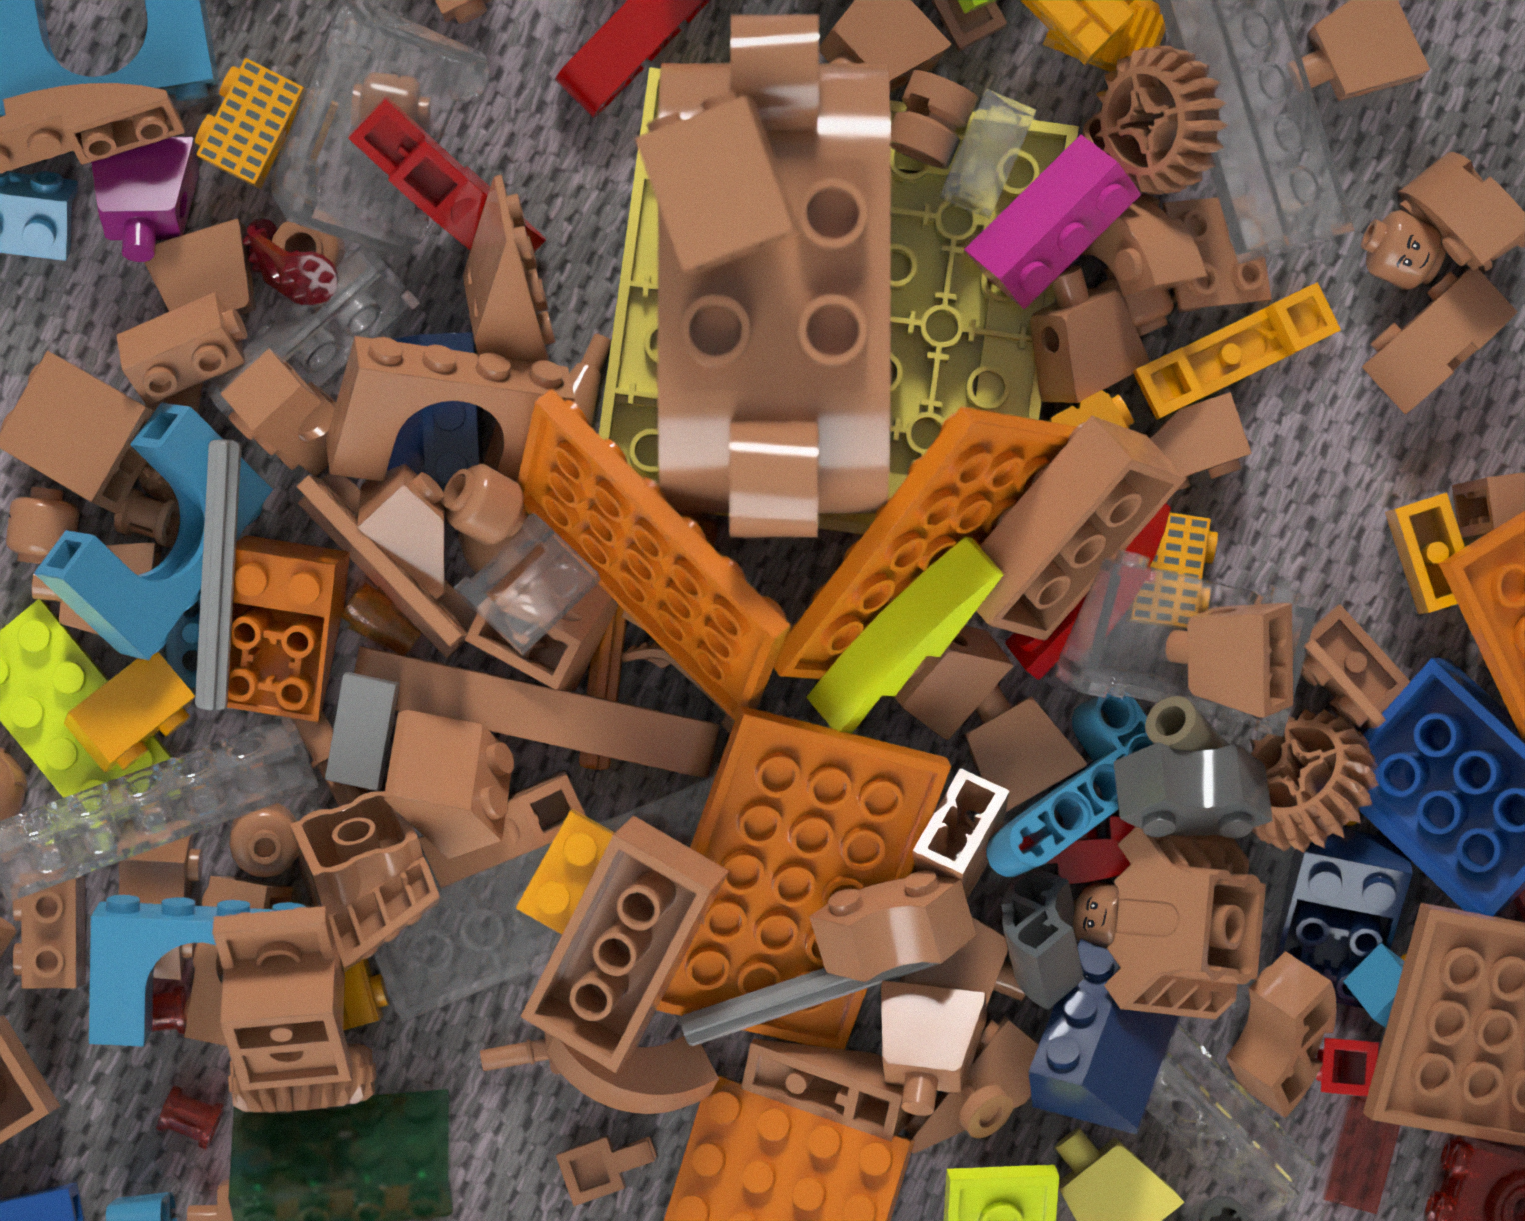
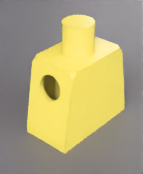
[1054,1127,1184,1221]

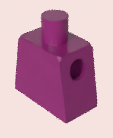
[91,137,199,262]

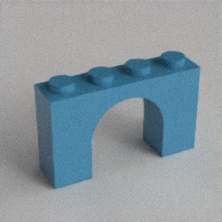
[0,0,220,117]
[34,403,273,660]
[89,895,305,1046]

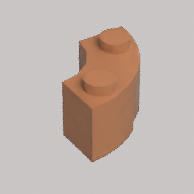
[1397,152,1525,270]
[1080,193,1207,297]
[1362,268,1518,415]
[119,823,203,980]
[809,870,976,982]
[1226,951,1336,1118]

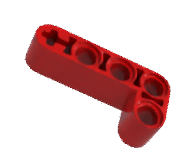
[555,0,711,118]

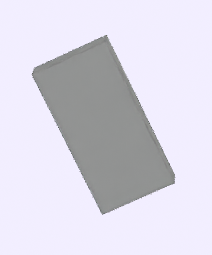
[325,672,400,791]

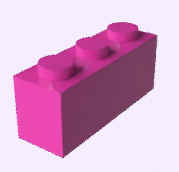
[964,135,1141,310]

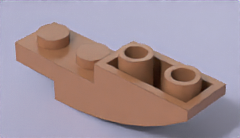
[0,83,185,174]

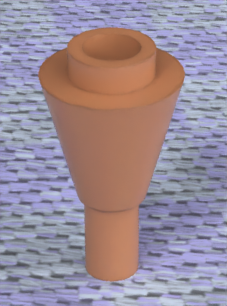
[569,334,611,427]

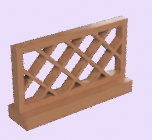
[296,472,478,658]

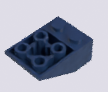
[1271,828,1412,1009]

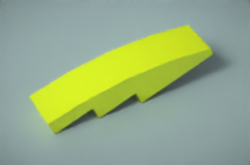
[806,537,1004,733]

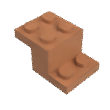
[213,906,352,1091]

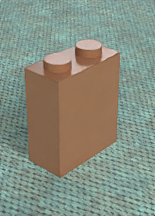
[635,91,802,275]
[0,351,155,514]

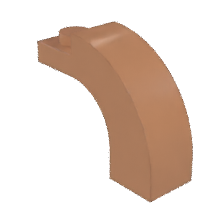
[546,1036,719,1114]

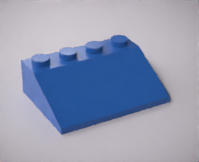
[1358,658,1525,917]

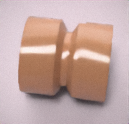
[890,70,978,169]

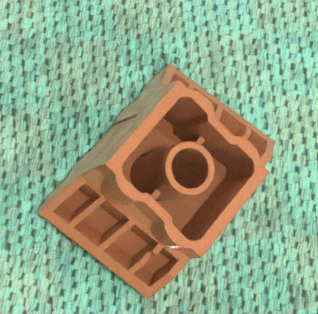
[290,791,440,973]
[1104,827,1266,1020]

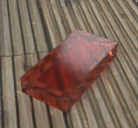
[1323,1095,1401,1214]

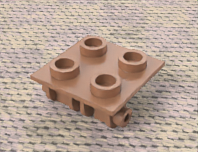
[1162,194,1272,313]

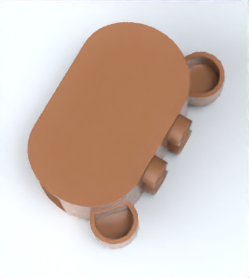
[658,15,891,537]

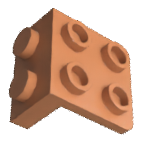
[1293,604,1410,728]

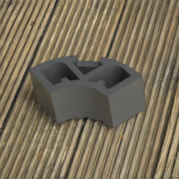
[1114,742,1273,838]
[1001,867,1084,1010]

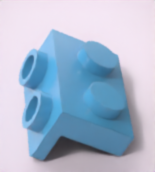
[0,171,78,261]

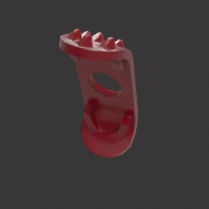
[243,218,339,305]

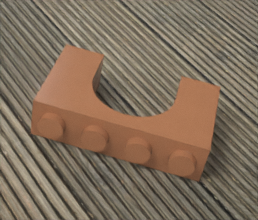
[326,336,575,482]

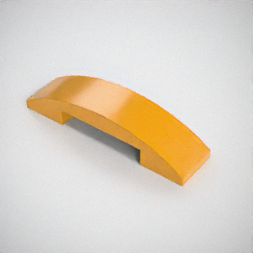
[1132,282,1341,420]

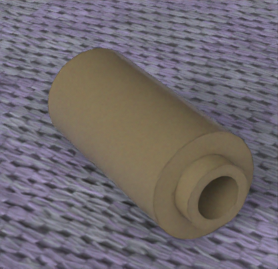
[1145,696,1230,751]

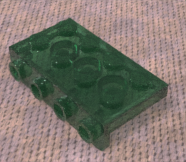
[228,1089,453,1221]

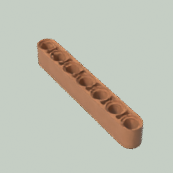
[354,646,720,778]

